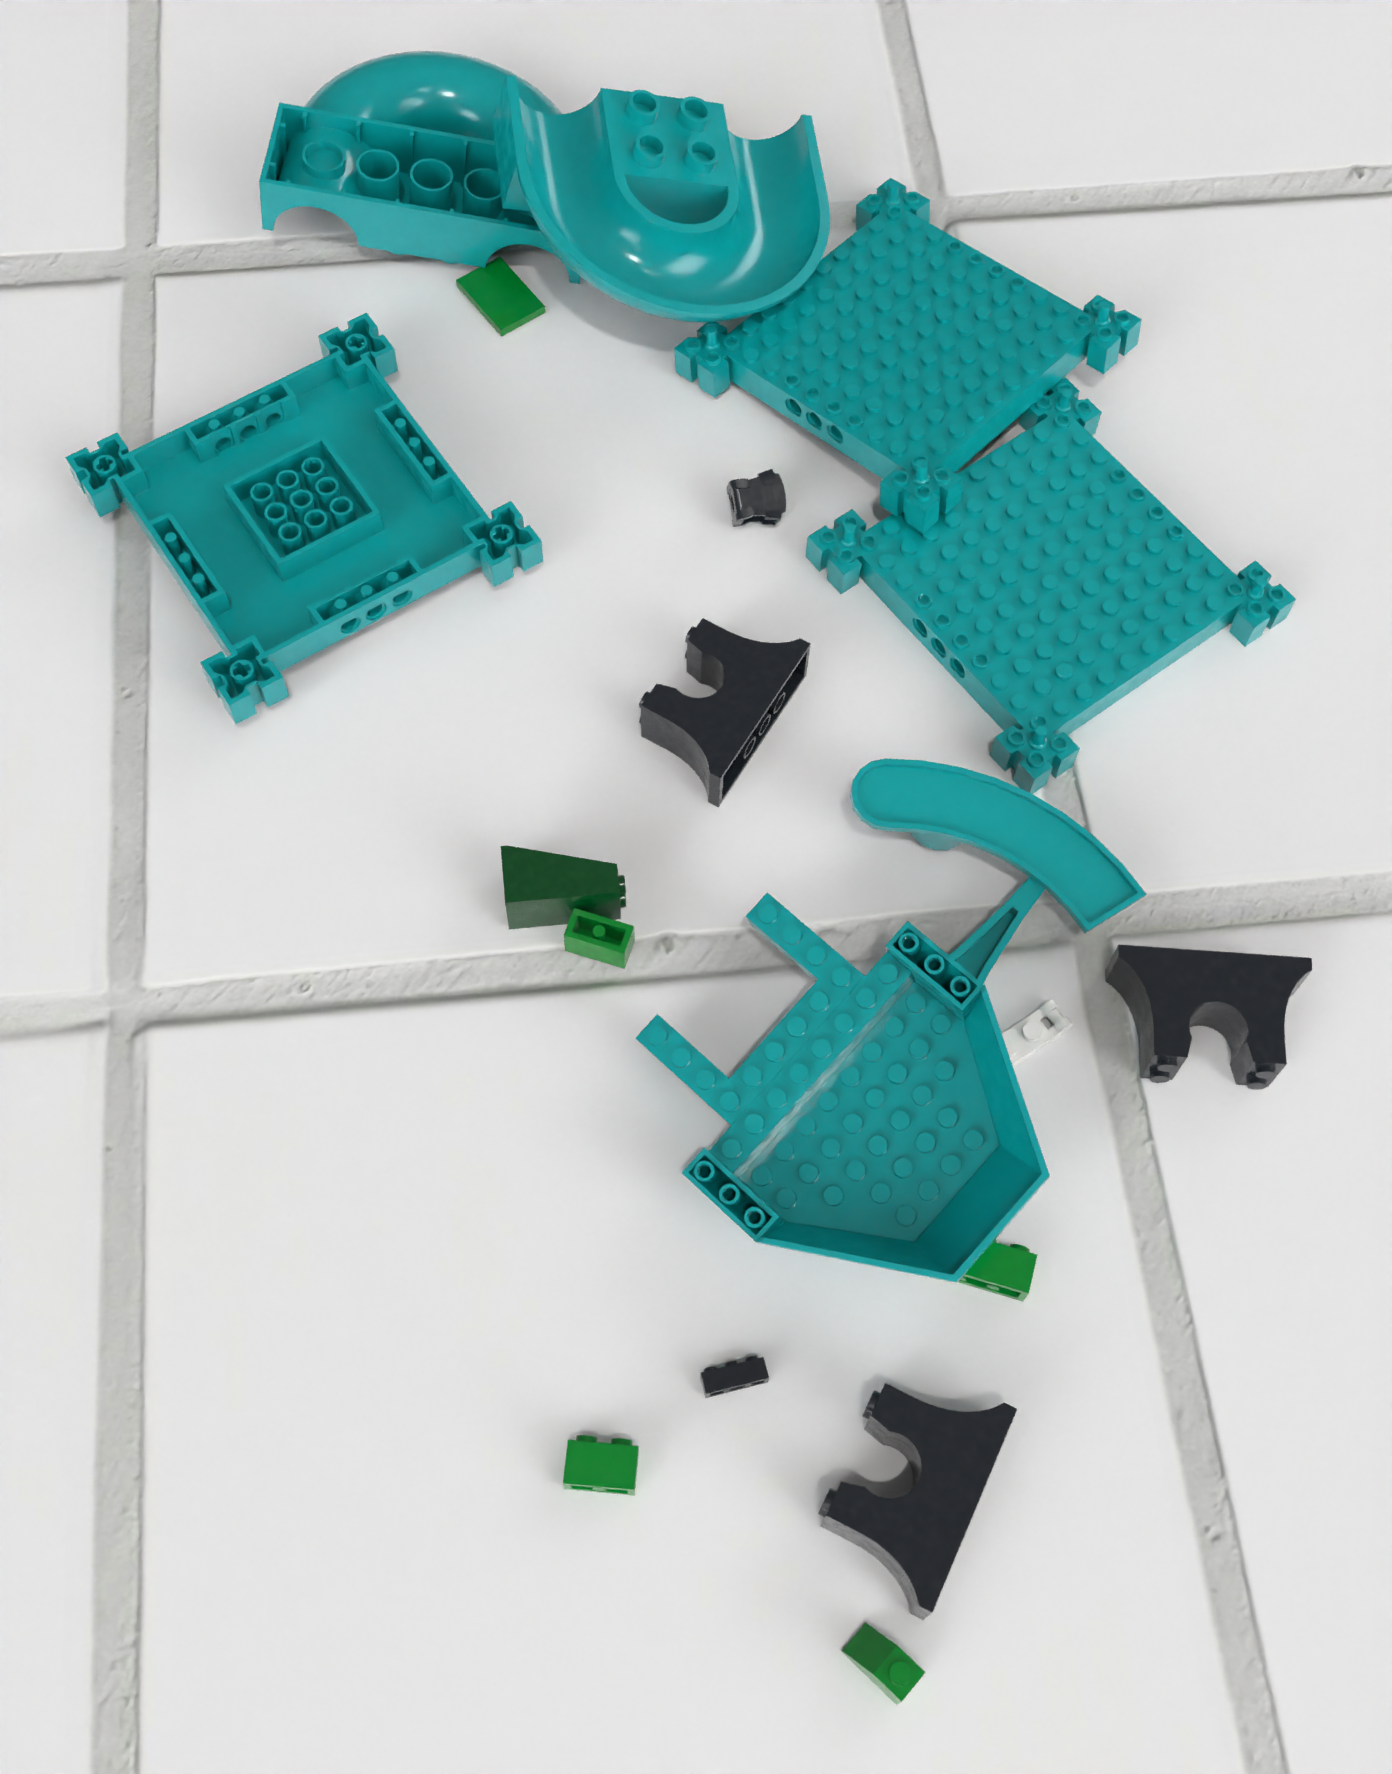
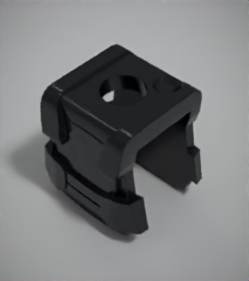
[726,469,786,527]

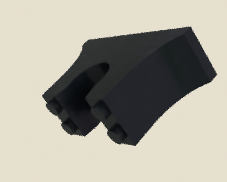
[639,618,811,807]
[1105,945,1312,1090]
[818,1383,1017,1620]

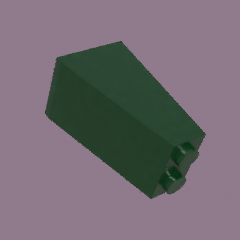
[501,845,626,930]

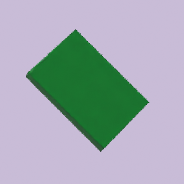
[456,257,545,337]

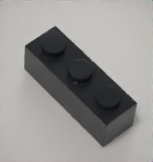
[700,1355,769,1398]

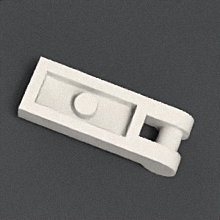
[1002,999,1073,1067]

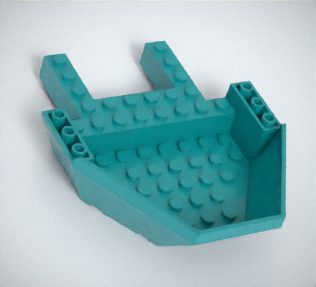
[635,892,1050,1283]

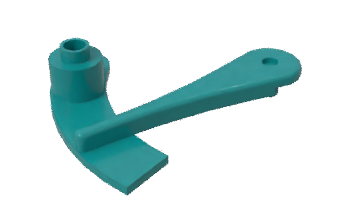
[850,758,1147,984]

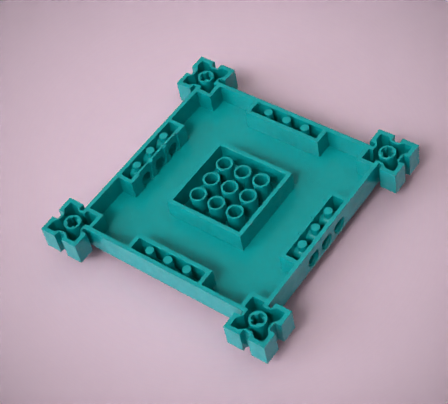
[674,178,1142,534]
[65,312,543,724]
[805,377,1296,794]

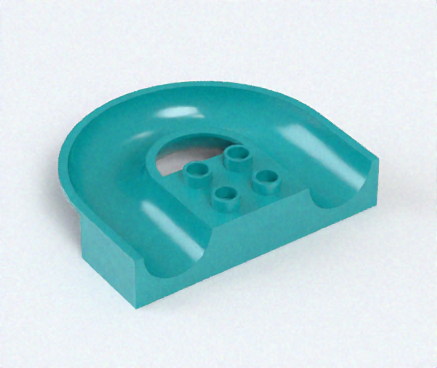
[259,51,581,284]
[492,75,830,322]

